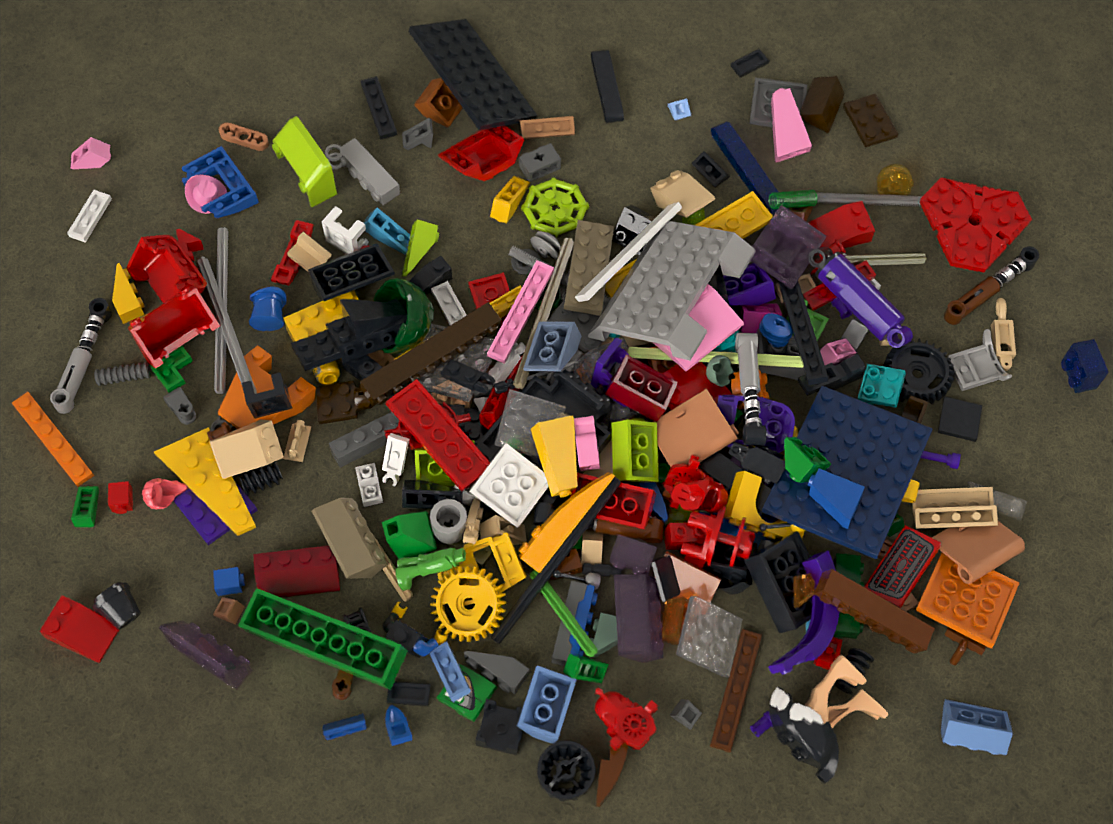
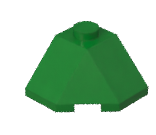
[784,437,831,483]

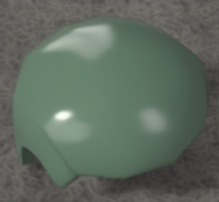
[706,355,733,387]

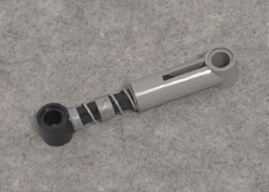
[50,298,112,414]
[735,333,766,445]

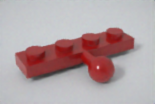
[803,258,876,311]

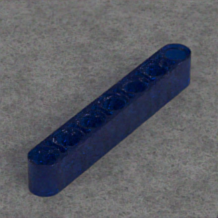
[711,121,789,223]

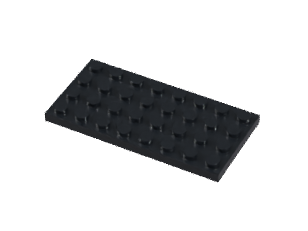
[408,19,537,130]

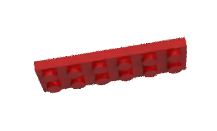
[386,379,490,492]

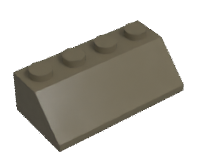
[312,498,388,578]

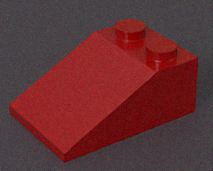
[808,201,875,248]
[40,595,119,663]

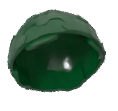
[373,278,434,354]

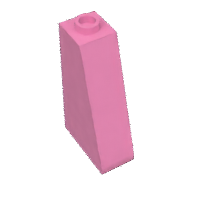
[771,88,812,163]

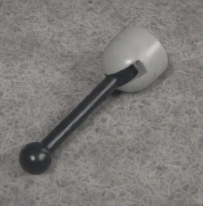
[553,570,600,590]

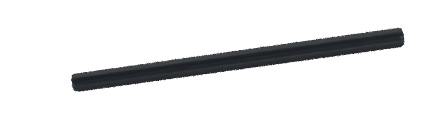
[491,477,621,644]

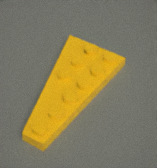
[154,427,256,536]

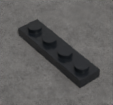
[360,76,397,140]

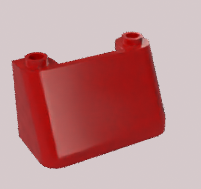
[126,235,207,303]
[128,285,220,369]

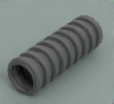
[94,362,151,386]

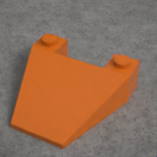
[218,345,316,429]

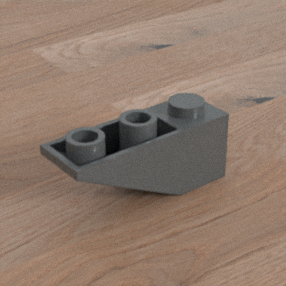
[464,651,529,694]

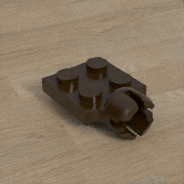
[316,381,373,424]

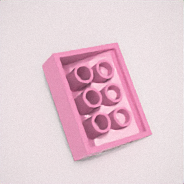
[652,284,744,371]

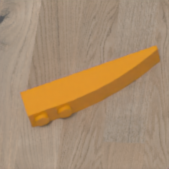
[518,472,615,573]

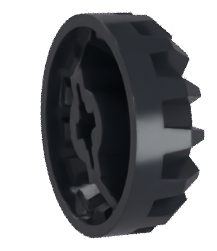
[537,741,595,802]

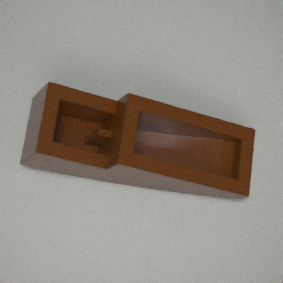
[596,743,628,807]

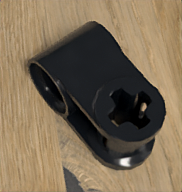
[342,607,371,633]

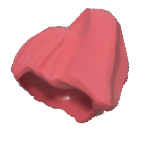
[142,478,188,509]

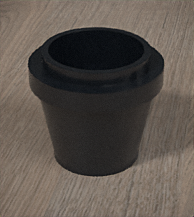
[92,582,141,630]

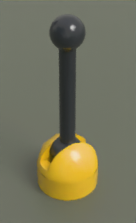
[759,523,805,532]

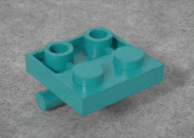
[858,364,906,408]

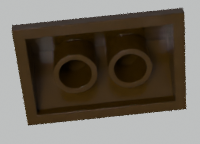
[799,76,845,133]

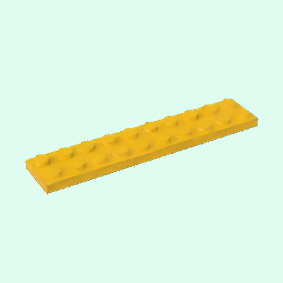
[605,191,774,299]

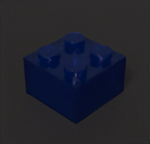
[1061,339,1109,394]

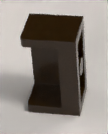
[901,396,929,424]

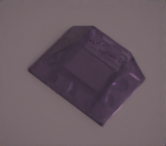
[751,205,827,289]

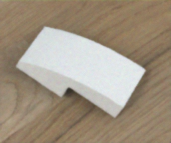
[355,463,383,507]

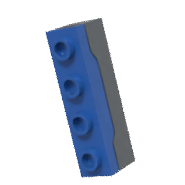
[552,580,598,666]

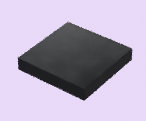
[937,397,983,442]

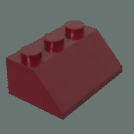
[605,354,678,422]

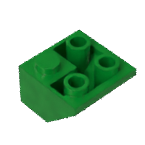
[382,511,437,559]

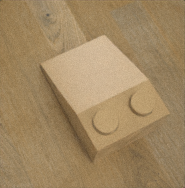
[650,170,715,218]
[209,419,284,479]

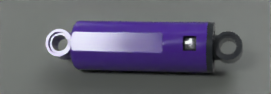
[808,247,913,348]

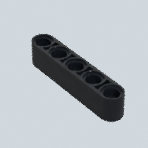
[591,49,624,124]

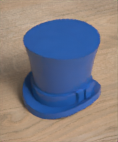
[249,287,287,331]

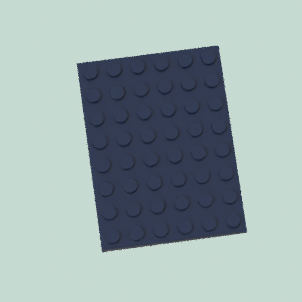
[762,386,933,559]

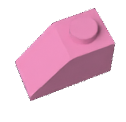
[71,137,111,169]
[820,338,857,366]

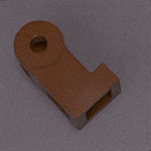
[549,549,582,580]

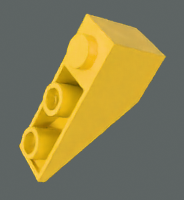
[112,263,145,324]

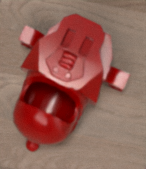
[663,454,729,513]
[595,688,658,751]

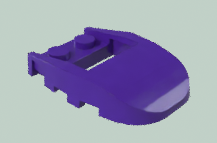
[717,395,795,453]

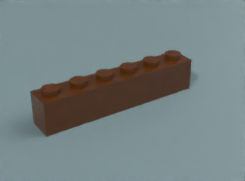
[814,569,935,653]

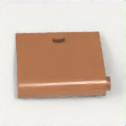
[653,389,739,467]
[932,521,1025,584]

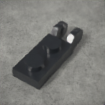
[441,359,496,394]

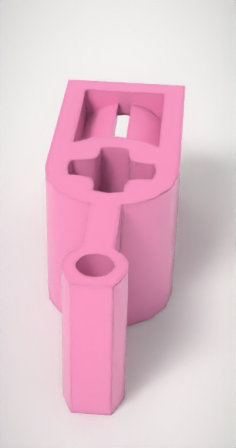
[574,416,600,471]

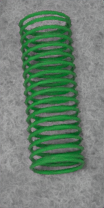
[769,190,818,209]

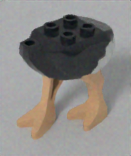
[769,656,888,784]

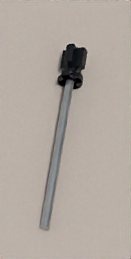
[494,360,579,394]

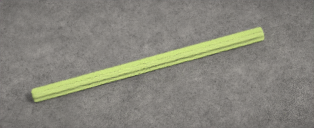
[628,347,803,368]

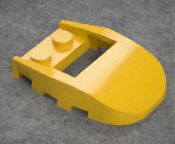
[438,532,527,605]

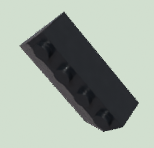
[307,243,395,301]
[744,531,812,634]

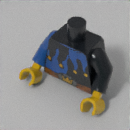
[382,602,448,658]

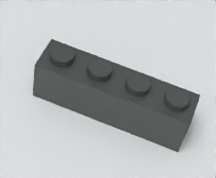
[329,412,399,468]

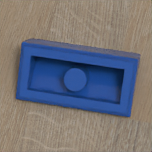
[323,714,367,740]

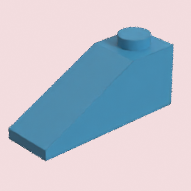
[363,208,410,255]

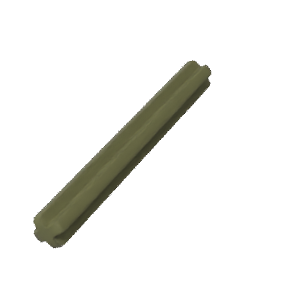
[844,253,927,266]

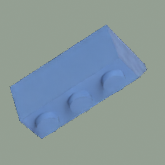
[517,666,576,744]
[941,699,1013,755]

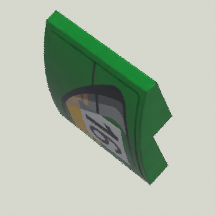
[437,664,497,722]

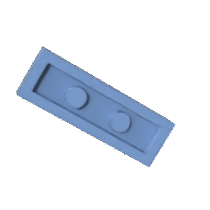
[430,641,472,702]

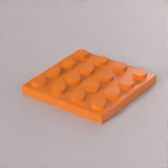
[916,552,1019,649]

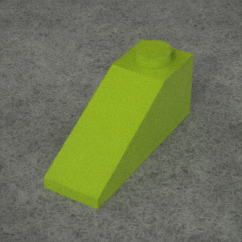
[402,219,439,277]

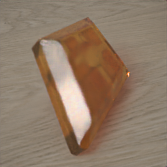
[793,573,815,608]

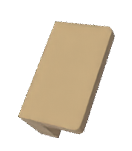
[287,232,332,271]

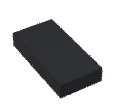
[730,49,769,78]
[386,682,431,706]

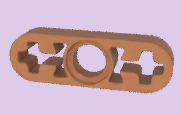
[219,123,269,151]

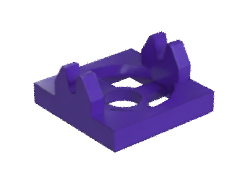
[591,338,629,389]

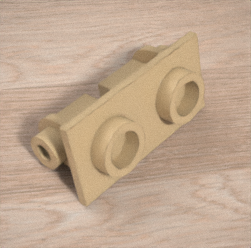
[283,420,311,462]

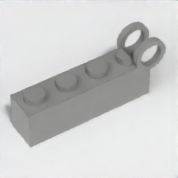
[325,138,400,205]

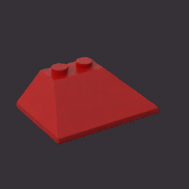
[438,126,524,181]

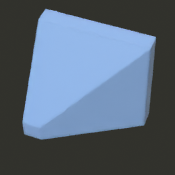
[668,99,691,120]

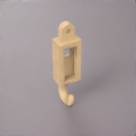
[991,298,1016,371]

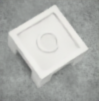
[322,206,368,254]

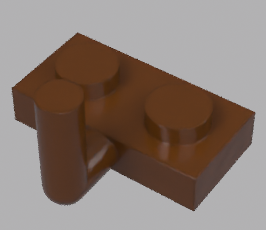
[944,627,987,665]

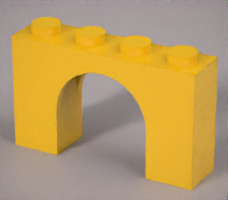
[724,471,804,540]

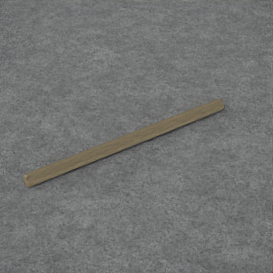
[513,238,574,389]

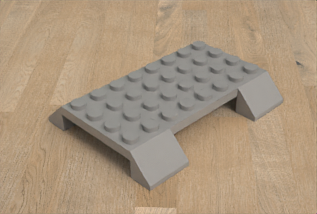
[588,221,755,360]

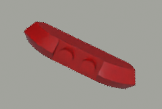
[479,355,523,430]

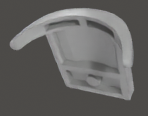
[947,329,1012,391]

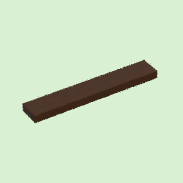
[710,629,762,753]

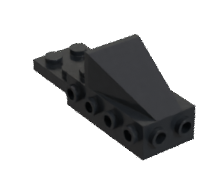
[291,298,407,371]

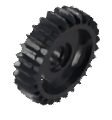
[883,338,955,404]

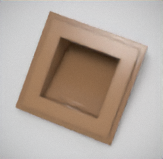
[213,597,245,624]

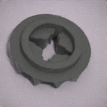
[511,249,541,276]

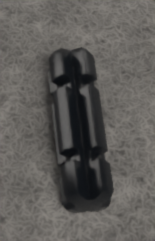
[582,563,622,577]

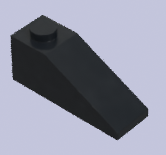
[409,255,453,296]
[402,480,463,509]

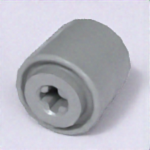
[430,499,467,544]

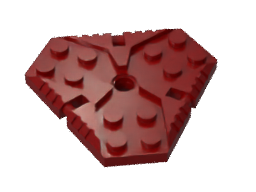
[919,177,1032,273]

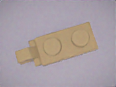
[463,499,484,544]

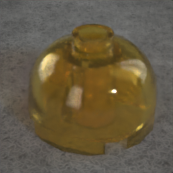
[876,164,914,196]

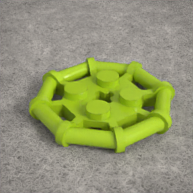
[521,178,589,237]

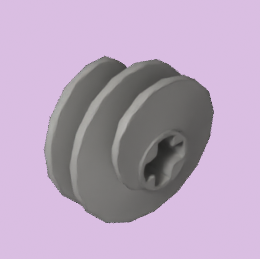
[530,231,561,259]

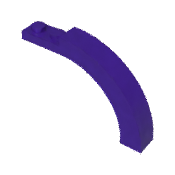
[768,550,839,674]

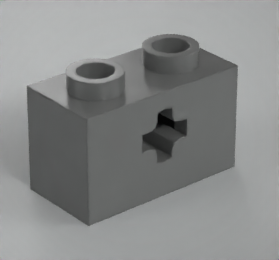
[519,143,561,182]

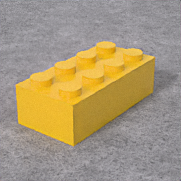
[283,290,359,342]

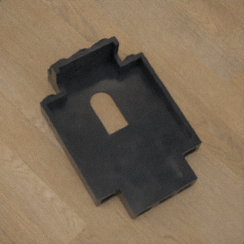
[476,369,612,507]

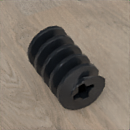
[239,461,283,496]
[834,648,874,694]

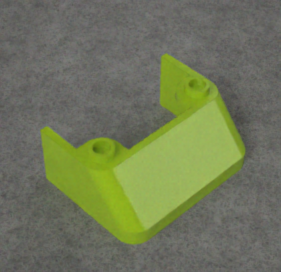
[272,116,337,207]

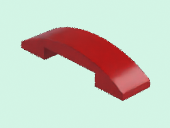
[271,220,314,286]

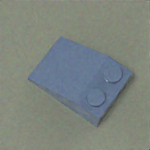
[523,322,582,371]

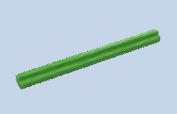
[530,569,598,657]

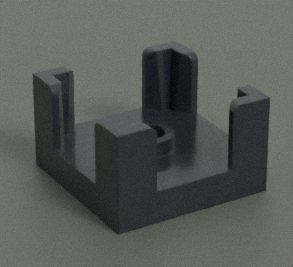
[242,372,293,419]
[475,699,523,755]

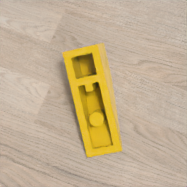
[490,176,530,223]

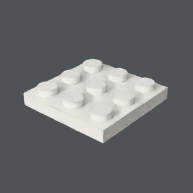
[469,443,549,528]

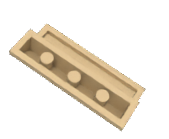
[912,487,998,529]

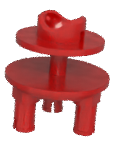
[681,506,755,567]

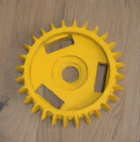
[430,566,507,642]

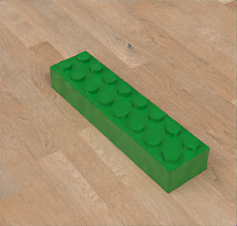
[238,588,408,690]

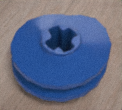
[759,313,793,347]

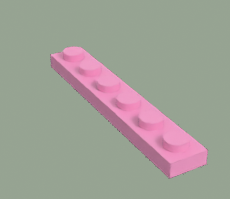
[487,261,554,364]

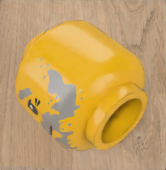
[313,360,340,385]

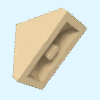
[581,528,603,567]

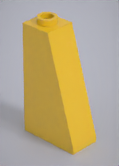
[530,416,577,498]

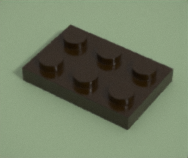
[843,93,898,148]

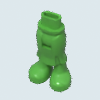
[396,548,466,591]

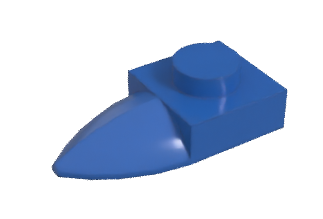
[385,705,412,746]

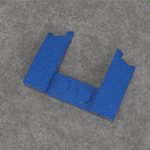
[182,146,259,218]

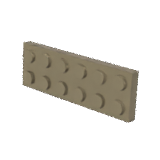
[564,220,614,316]

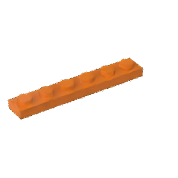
[12,392,94,487]

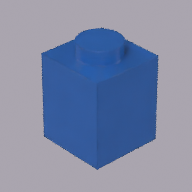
[213,567,245,596]

